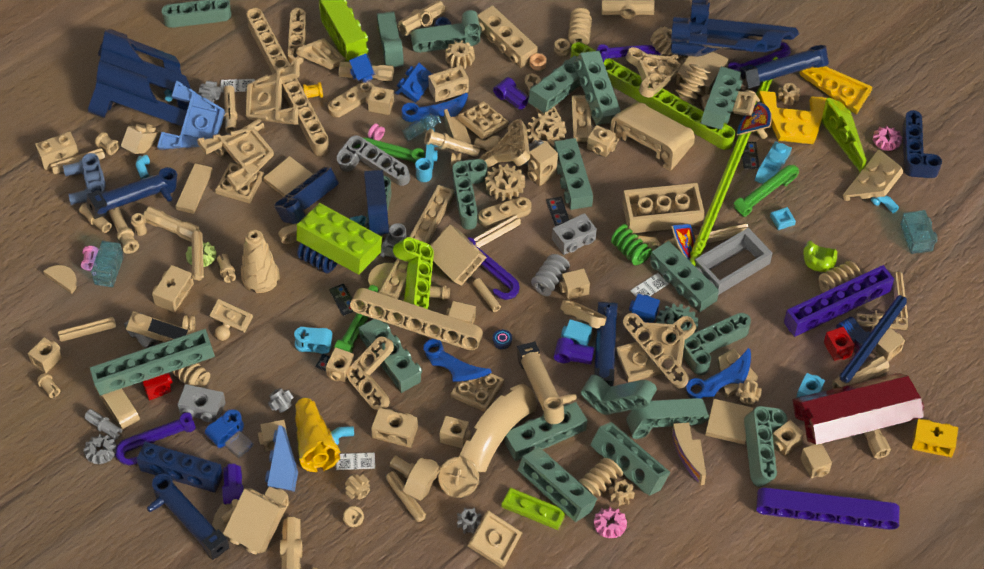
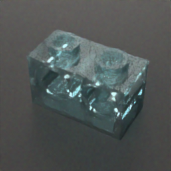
[91,241,124,287]

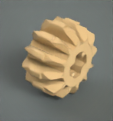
[650,26,673,56]
[445,41,475,69]

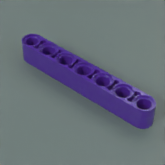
[756,488,900,530]

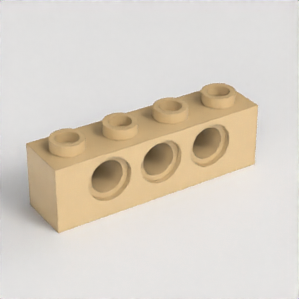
[478,6,537,68]

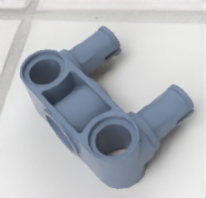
[63,153,106,205]

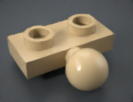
[210,299,253,341]

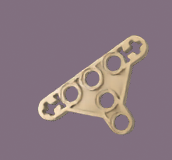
[626,47,688,98]
[479,119,530,168]
[623,313,696,388]

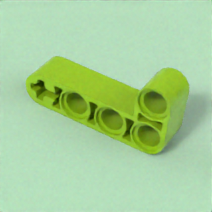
[393,237,434,309]

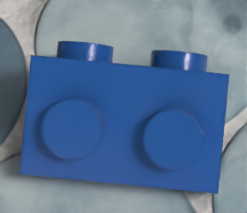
[395,63,432,103]

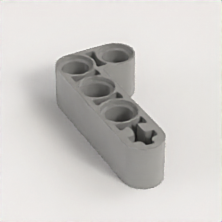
[337,136,410,186]

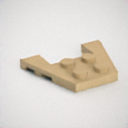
[246,60,300,125]
[197,127,274,191]

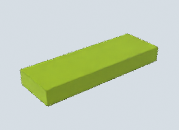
[501,488,566,530]

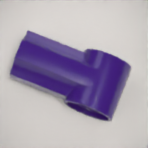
[493,77,529,110]
[554,337,595,365]
[222,464,244,504]

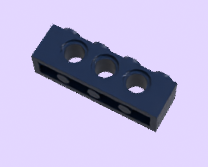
[137,442,223,493]

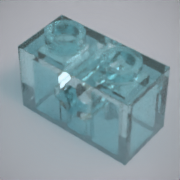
[900,210,937,254]

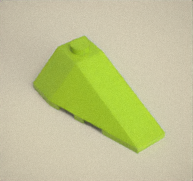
[821,97,866,172]

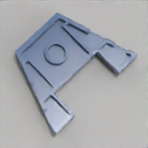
[157,81,225,150]

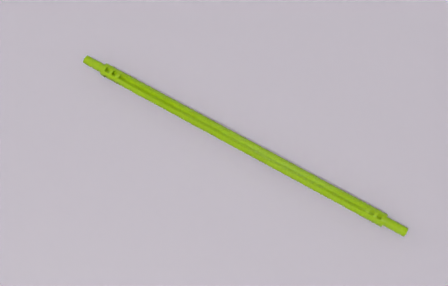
[689,57,778,266]

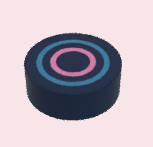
[493,329,512,349]

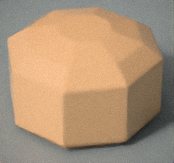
[530,53,547,71]

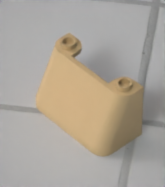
[610,102,695,171]

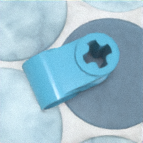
[294,327,332,354]

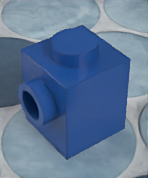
[349,53,376,83]
[629,294,660,323]

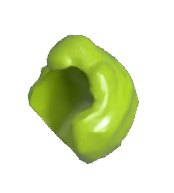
[803,241,838,272]

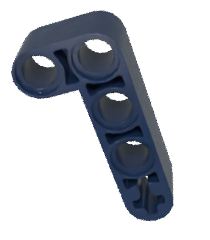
[903,110,942,178]
[274,166,339,224]
[364,170,389,235]

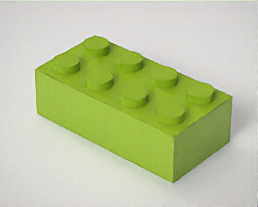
[319,0,369,62]
[297,203,382,275]

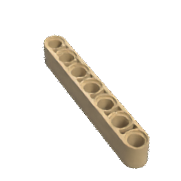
[350,288,483,350]

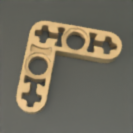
[347,337,394,410]

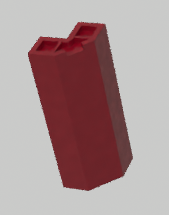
[792,373,924,445]

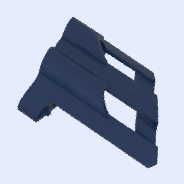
[671,0,799,57]
[88,29,191,127]

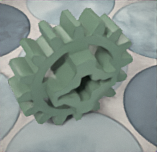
[656,304,698,342]

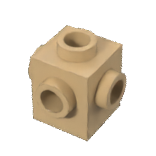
[587,125,617,157]

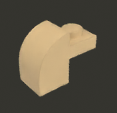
[403,458,441,501]

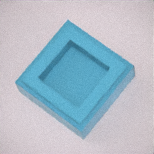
[770,207,796,230]

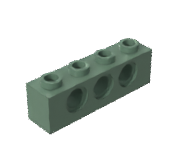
[574,51,621,125]
[528,55,580,113]
[701,66,743,130]
[554,138,593,210]
[650,241,719,312]
[359,319,422,393]
[504,402,587,462]
[590,422,670,496]
[518,447,597,522]

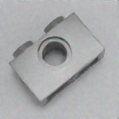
[178,384,226,422]

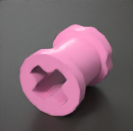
[81,246,100,271]

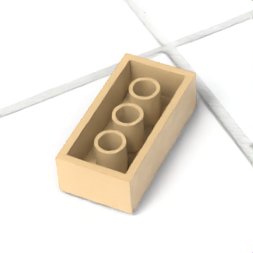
[622,183,705,233]

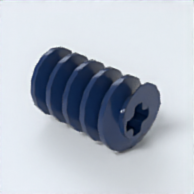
[297,243,338,274]

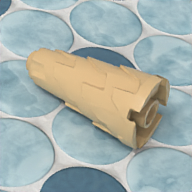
[241,230,280,293]

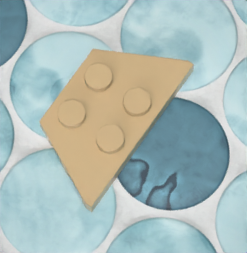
[843,150,903,201]

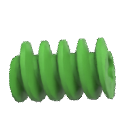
[611,224,652,265]

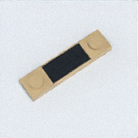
[126,311,195,342]

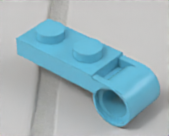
[415,128,438,182]
[755,141,792,184]

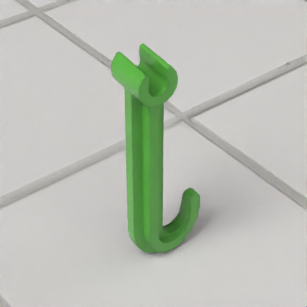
[353,137,426,165]
[733,165,799,217]
[334,285,379,353]

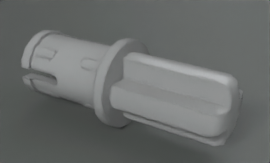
[85,409,122,440]

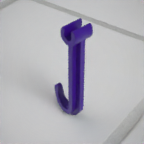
[728,42,791,72]
[596,44,660,62]
[468,237,520,300]
[116,412,196,465]

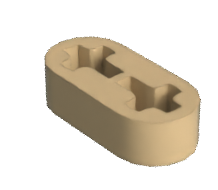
[278,223,298,244]

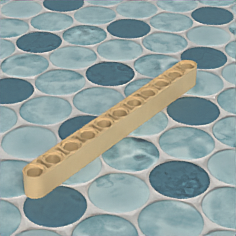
[247,8,329,156]

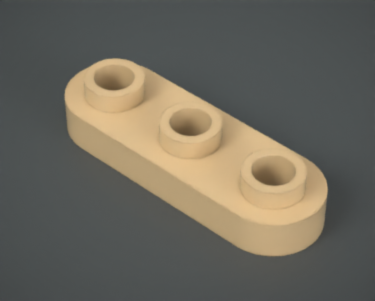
[328,82,374,117]
[478,197,531,228]
[560,300,607,328]

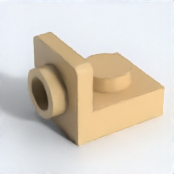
[733,90,760,116]

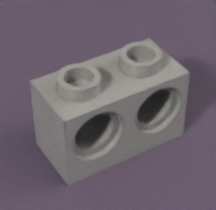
[552,213,597,255]

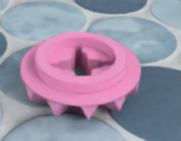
[873,126,902,151]
[594,507,627,538]

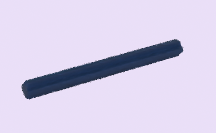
[839,295,907,384]

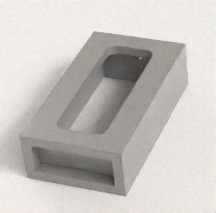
[695,228,772,295]

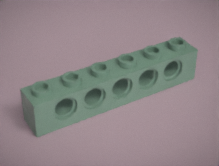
[90,329,215,396]

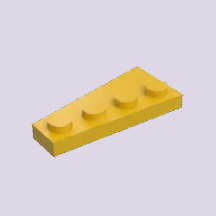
[799,66,872,115]

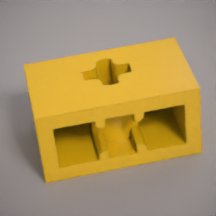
[912,419,958,458]

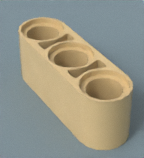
[95,386,140,429]

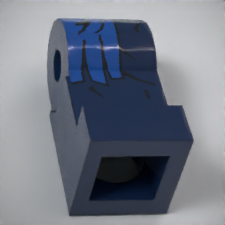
[836,317,870,353]

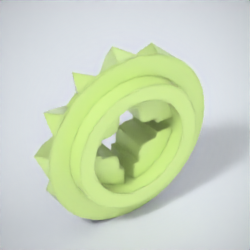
[186,242,216,267]

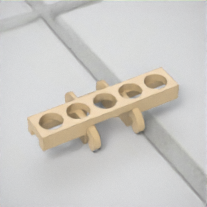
[856,310,908,332]

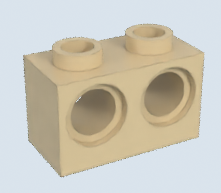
[428,65,469,102]

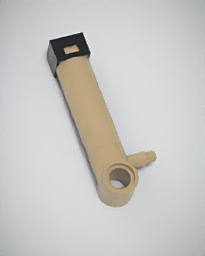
[517,341,576,424]

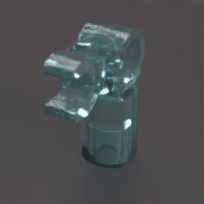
[402,113,442,140]

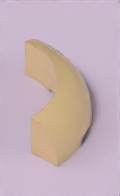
[459,384,537,472]

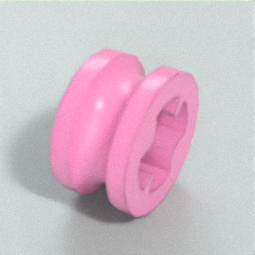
[368,123,385,141]

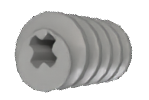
[531,254,570,296]

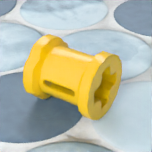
[303,82,323,98]

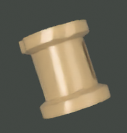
[95,132,120,155]

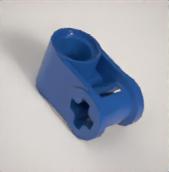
[205,410,244,448]

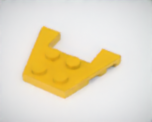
[758,91,827,144]

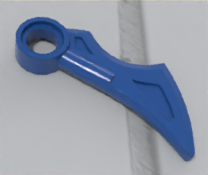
[402,93,468,122]
[423,339,492,382]
[686,348,751,399]

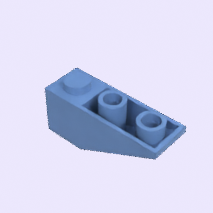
[265,425,298,492]

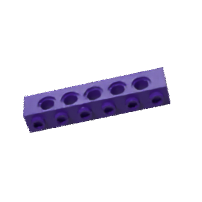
[784,265,894,337]

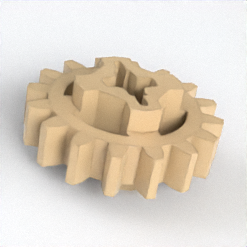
[527,112,567,149]
[485,164,525,201]

